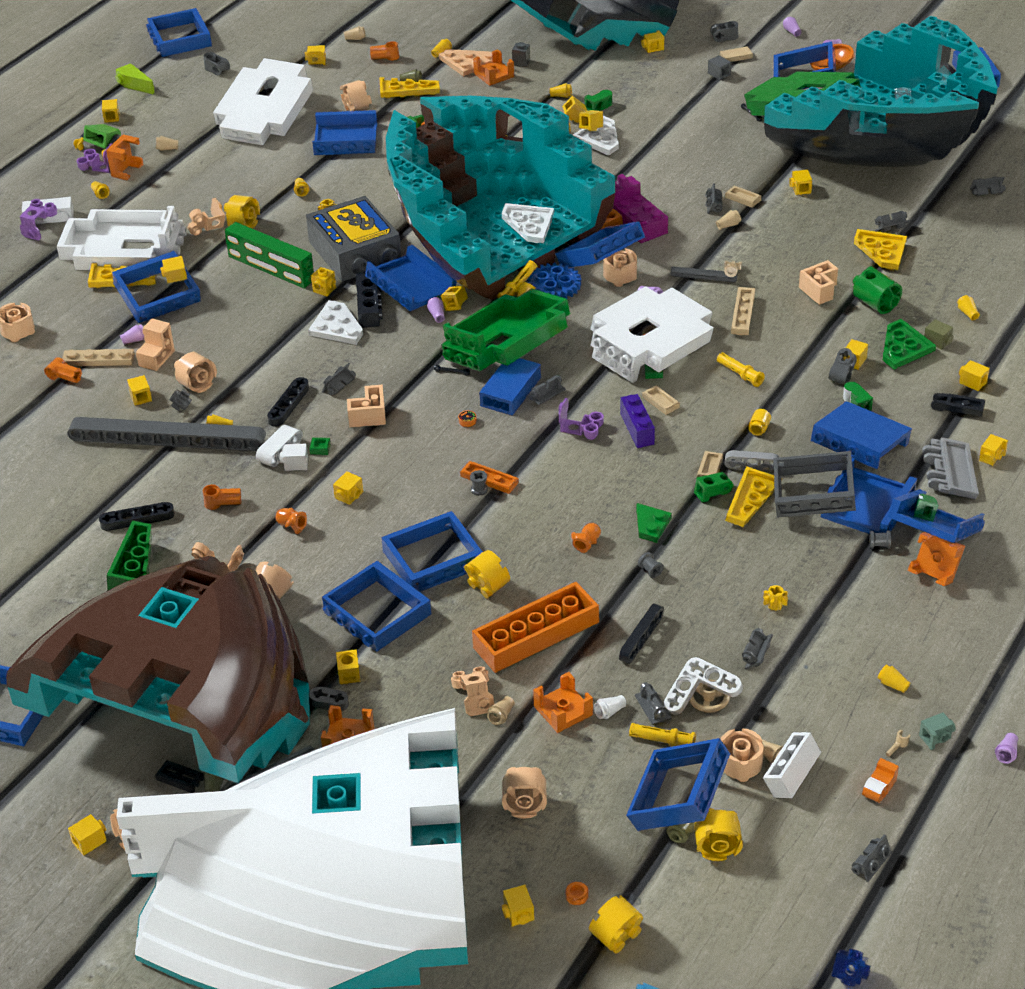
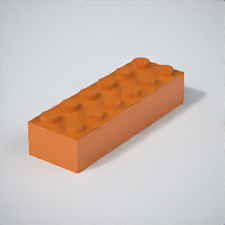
[472,582,599,673]

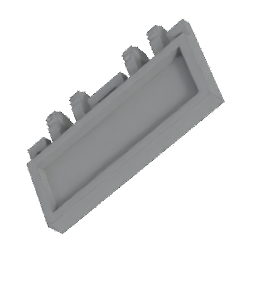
[922,437,979,499]

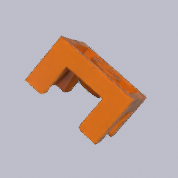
[473,49,514,86]
[106,134,144,180]
[908,532,965,586]
[533,672,593,733]
[321,705,374,748]

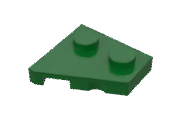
[636,503,672,543]

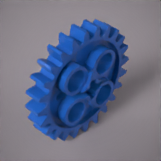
[526,263,581,299]

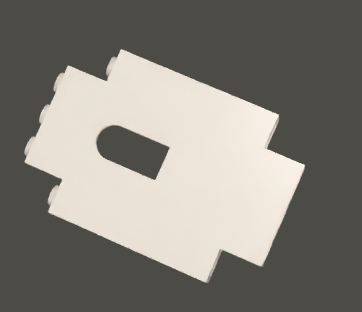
[213,58,313,145]
[57,206,187,270]
[590,287,714,383]

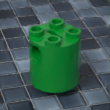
[852,266,903,314]

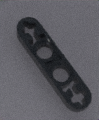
[267,377,309,427]
[99,502,175,531]
[619,603,664,664]

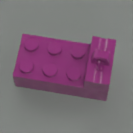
[612,174,668,244]

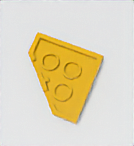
[854,229,907,270]

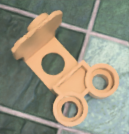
[187,198,226,236]
[191,542,244,572]
[451,666,494,716]

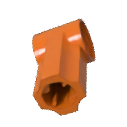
[370,41,400,61]
[44,357,82,383]
[203,484,241,510]

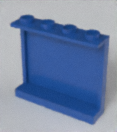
[312,110,377,155]
[365,245,457,311]
[811,401,912,469]
[820,458,917,534]
[888,489,985,543]

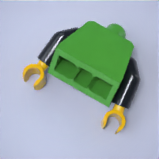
[73,124,121,157]

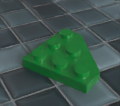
[882,319,936,370]

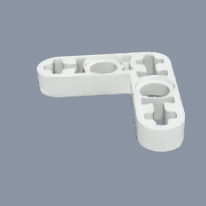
[664,657,743,715]

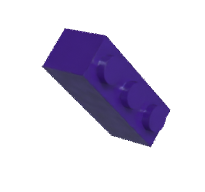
[620,394,655,448]

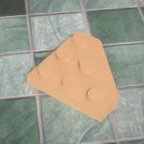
[439,49,492,77]

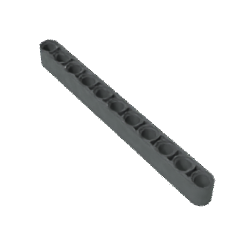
[67,417,266,451]

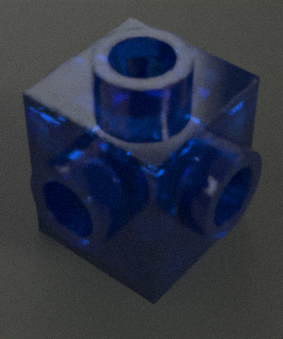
[831,949,871,987]

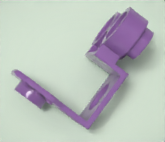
[77,144,112,173]
[20,199,58,241]
[558,398,604,440]

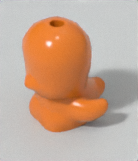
[275,508,307,534]
[571,523,601,553]

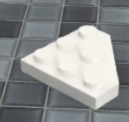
[573,116,619,156]
[502,203,554,243]
[308,300,363,345]

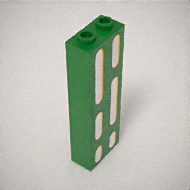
[225,222,314,289]

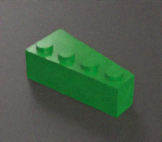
[106,521,152,591]

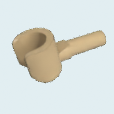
[886,730,910,757]

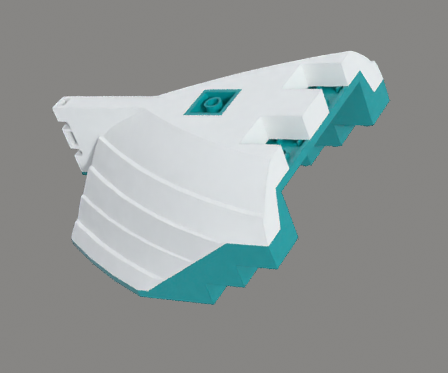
[117,708,468,989]

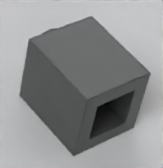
[512,42,530,67]
[708,55,731,80]

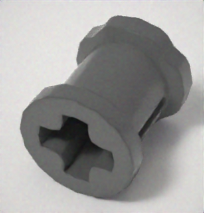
[470,470,488,496]
[869,531,891,549]
[638,552,664,578]

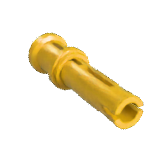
[497,260,537,298]
[717,352,765,387]
[629,723,696,747]

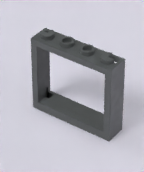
[773,451,856,518]

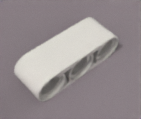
[256,425,302,467]

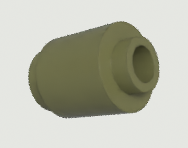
[667,822,695,843]

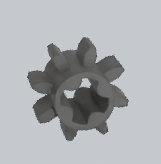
[169,389,192,411]

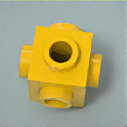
[311,267,336,296]

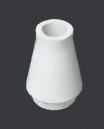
[594,695,626,719]

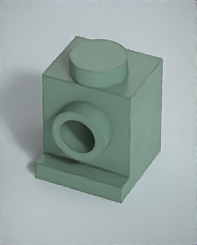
[919,712,956,750]

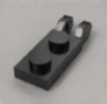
[931,393,986,417]

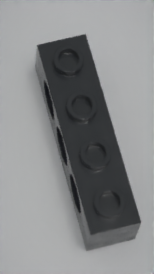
[356,273,383,328]

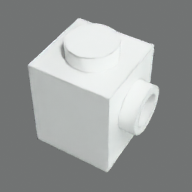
[280,444,308,471]

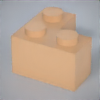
[799,260,838,305]
[136,319,175,371]
[347,384,386,428]

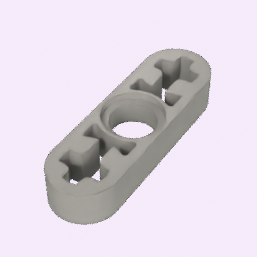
[725,450,780,472]

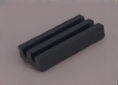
[155,760,204,793]

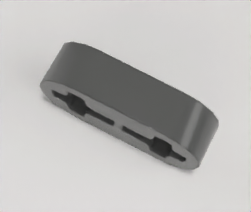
[309,687,349,711]

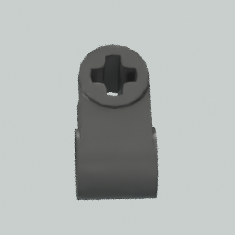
[710,21,739,42]
[203,52,230,76]
[828,348,857,385]

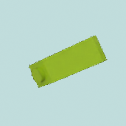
[115,63,155,94]

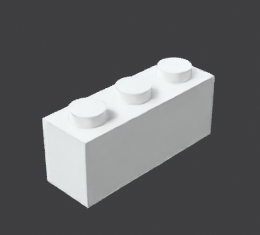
[22,197,74,225]
[763,732,821,798]

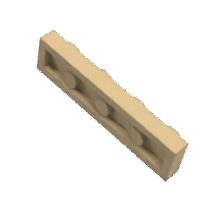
[731,287,755,335]
[62,349,135,367]

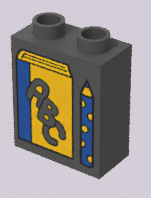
[306,196,401,281]

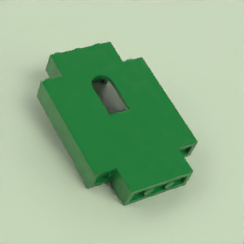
[744,72,861,116]
[441,289,570,371]

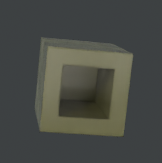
[924,319,954,350]

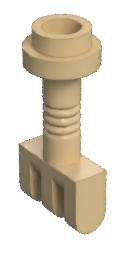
[724,261,742,277]

